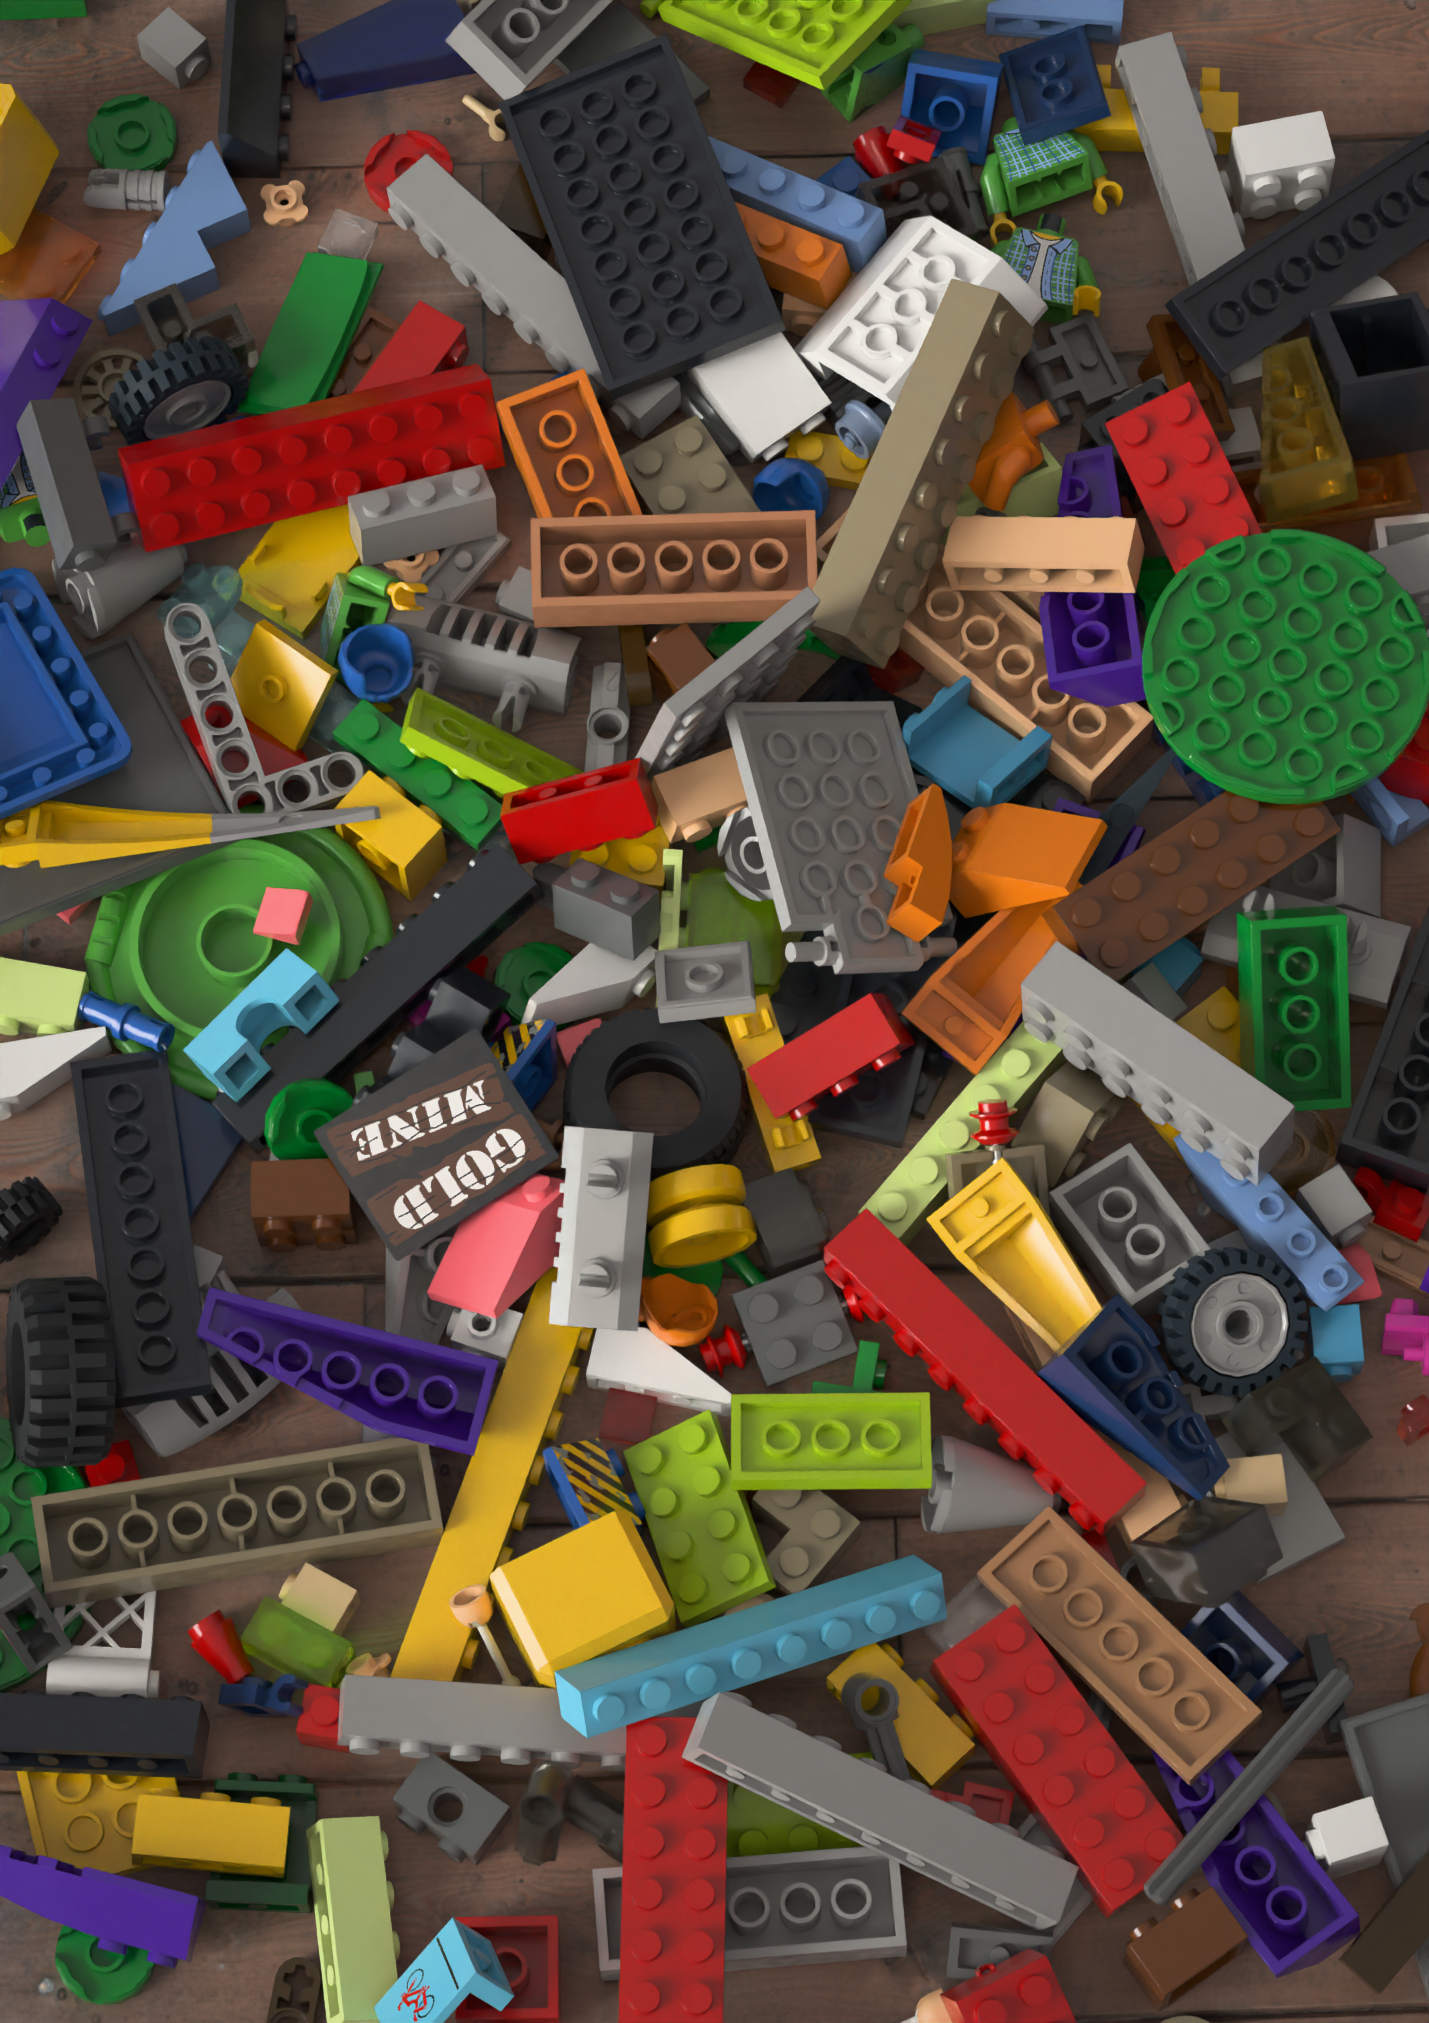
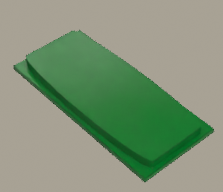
[237,252,384,415]

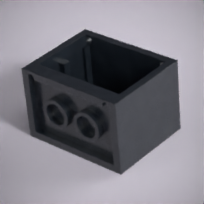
[1309,291,1429,463]

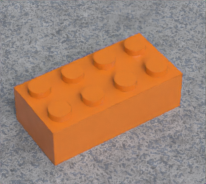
[496,368,643,518]

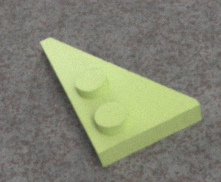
[656,849,691,1007]

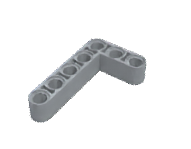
[164,603,363,814]

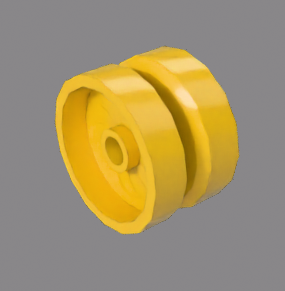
[646,1164,757,1268]

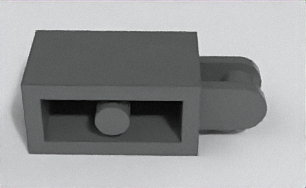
[532,858,661,961]

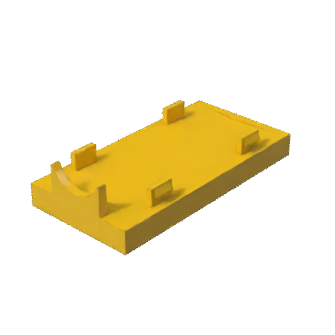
[226,504,361,640]

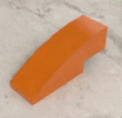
[883,783,952,943]

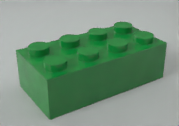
[1236,906,1351,1111]

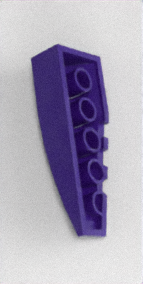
[0,298,93,491]
[1039,445,1146,707]
[196,1287,499,1456]
[1149,1747,1360,1978]
[0,1845,207,1969]

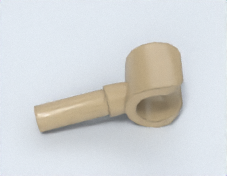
[462,93,505,141]

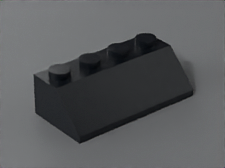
[218,0,298,178]

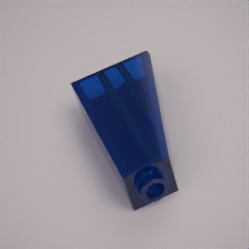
[294,0,477,102]

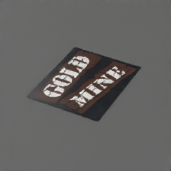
[314,1028,559,1261]

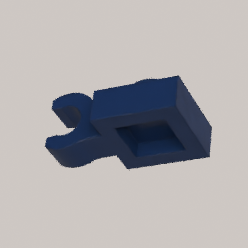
[218,1674,309,1717]

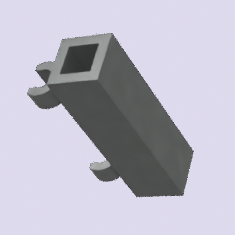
[16,398,140,572]

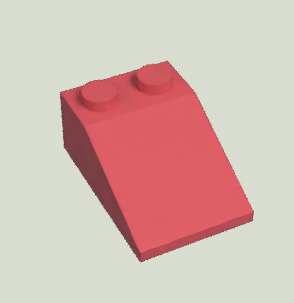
[427,1173,565,1319]

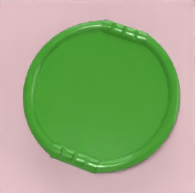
[84,804,394,1100]

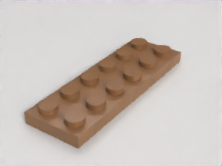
[977,1506,1262,1786]

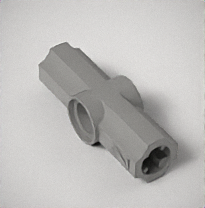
[585,662,631,772]

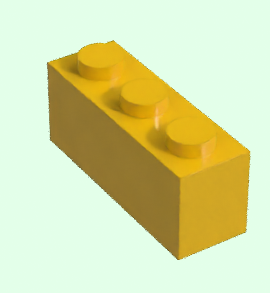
[826,1642,975,1790]
[131,1788,290,1878]

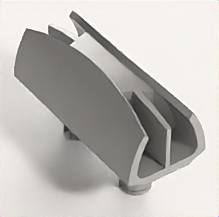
[387,595,582,732]
[1201,886,1411,1010]
[549,1126,654,1331]
[122,1270,303,1458]

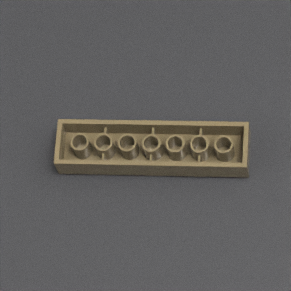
[809,278,1035,669]
[31,1437,443,1608]

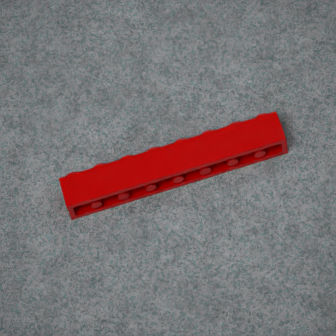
[824,1208,1147,1536]

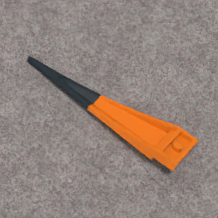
[900,748,1177,1075]

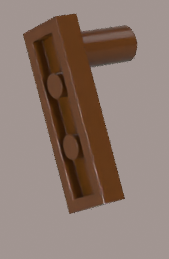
[1137,314,1236,441]

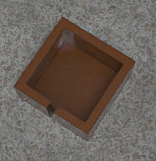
[251,1158,357,1252]
[1123,1886,1248,2012]

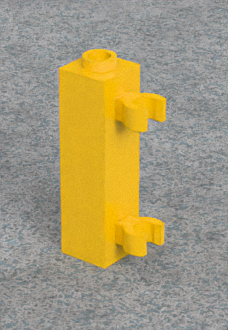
[1071,64,1238,154]
[720,993,821,1179]

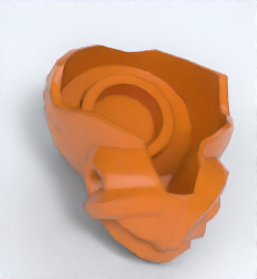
[638,1273,719,1347]

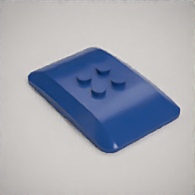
[0,568,133,820]

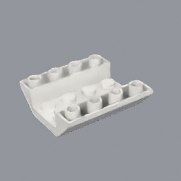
[794,216,1048,411]

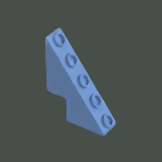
[97,140,251,337]
[1174,1133,1364,1311]

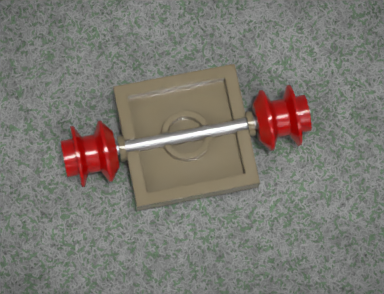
[945,1099,1050,1297]

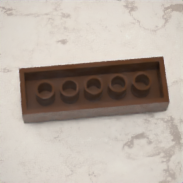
[1042,790,1341,981]

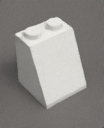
[687,332,832,463]

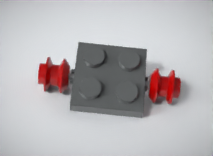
[697,1260,865,1387]

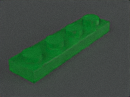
[332,699,503,852]

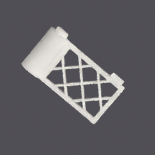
[46,1591,160,1699]

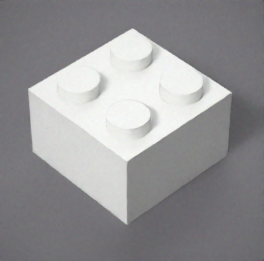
[1226,111,1335,219]

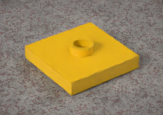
[230,619,339,751]

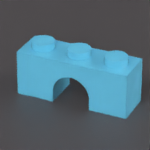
[183,948,340,1102]

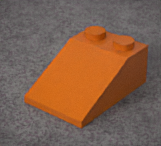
[949,803,1108,918]

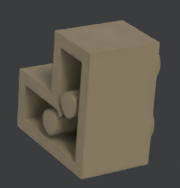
[1011,1061,1126,1188]
[752,1490,861,1598]

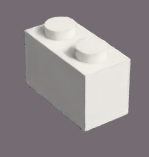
[1302,1796,1389,1879]

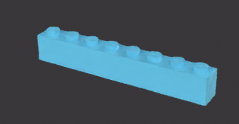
[555,1554,947,1738]

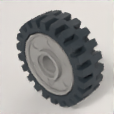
[108,336,249,446]
[1156,1247,1308,1397]

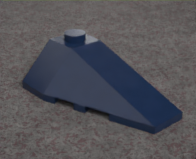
[1036,1293,1230,1501]

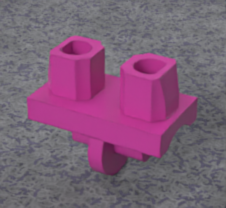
[1381,1298,1429,1376]

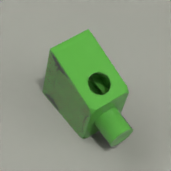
[821,22,924,123]

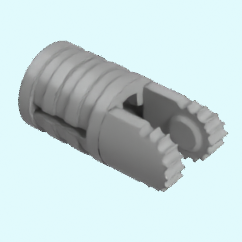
[83,168,170,212]

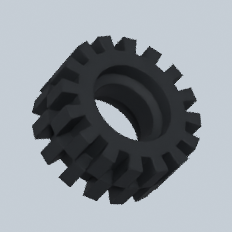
[0,1176,63,1264]

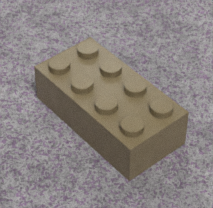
[619,415,761,627]

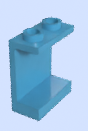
[901,675,1053,809]

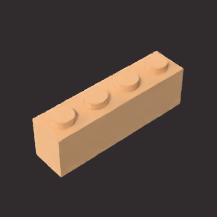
[942,515,1145,593]
[651,747,749,844]

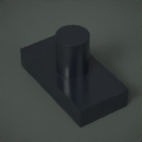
[1276,1633,1348,1744]

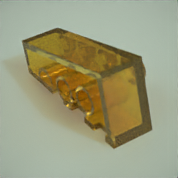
[1260,336,1359,524]

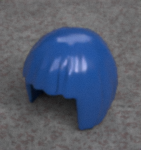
[753,457,830,522]
[337,623,415,704]

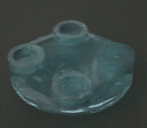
[157,562,243,638]

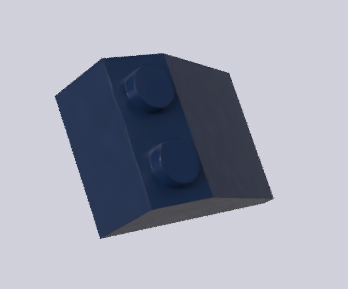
[1180,1585,1305,1706]

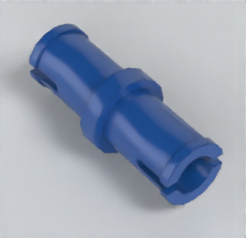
[78,991,175,1053]

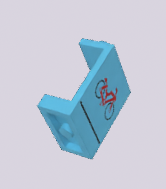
[374,1917,514,2023]

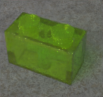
[240,1596,357,1689]

